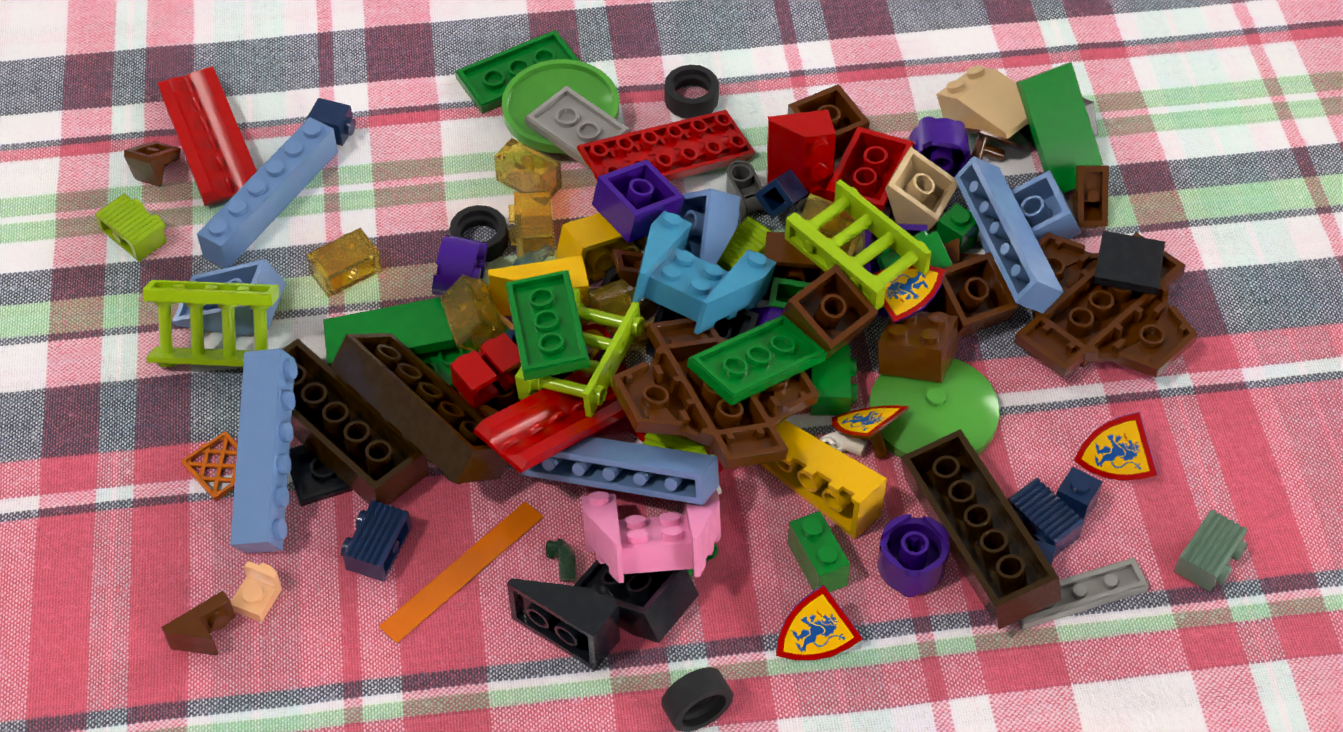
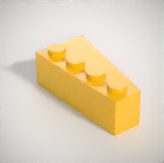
[555,213,648,282]
[760,419,887,539]

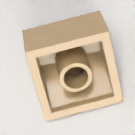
[885,147,958,231]

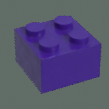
[592,159,684,243]

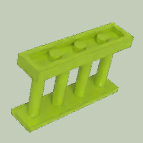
[785,179,932,310]
[143,280,279,367]
[515,287,644,418]

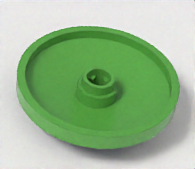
[502,59,619,153]
[869,358,1000,458]

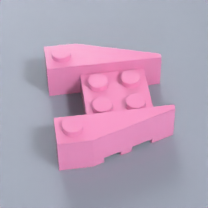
[582,489,721,583]

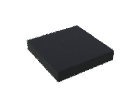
[1093,231,1166,295]
[289,445,353,506]

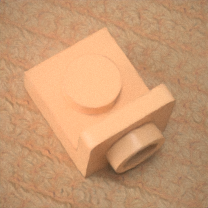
[231,561,282,623]

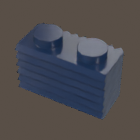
[1007,478,1084,557]
[341,500,412,582]

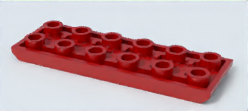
[157,66,257,206]
[576,110,755,181]
[474,359,627,474]

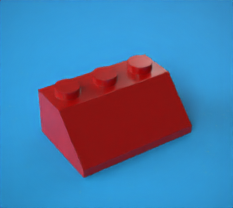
[766,110,836,203]
[825,127,914,222]

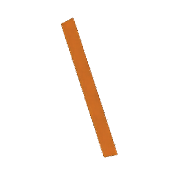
[379,502,543,643]

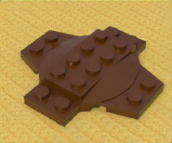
[1014,232,1198,378]
[610,318,819,469]

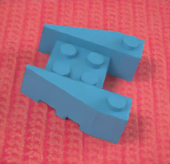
[632,211,777,334]

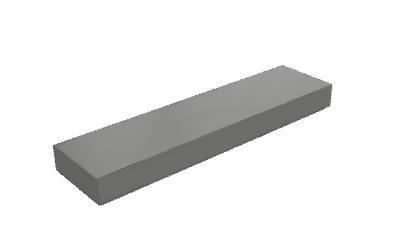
[1018,557,1149,630]

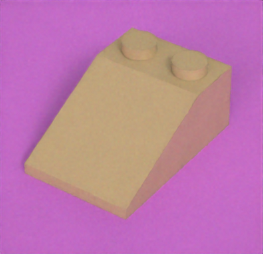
[936,65,1028,139]

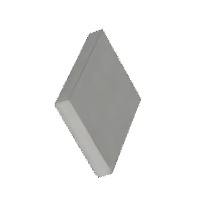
[525,86,631,169]

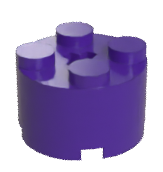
[909,116,971,177]
[432,235,488,304]
[877,514,949,597]

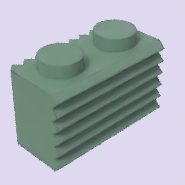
[1174,510,1248,592]

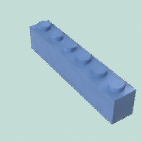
[197,117,338,268]
[954,156,1064,313]
[230,348,298,554]
[520,436,719,505]

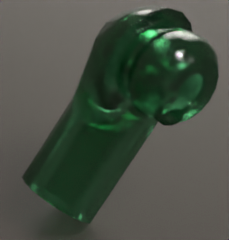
[546,538,577,582]

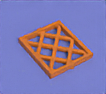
[180,431,238,502]

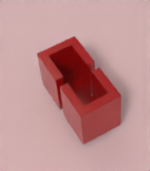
[450,332,521,409]

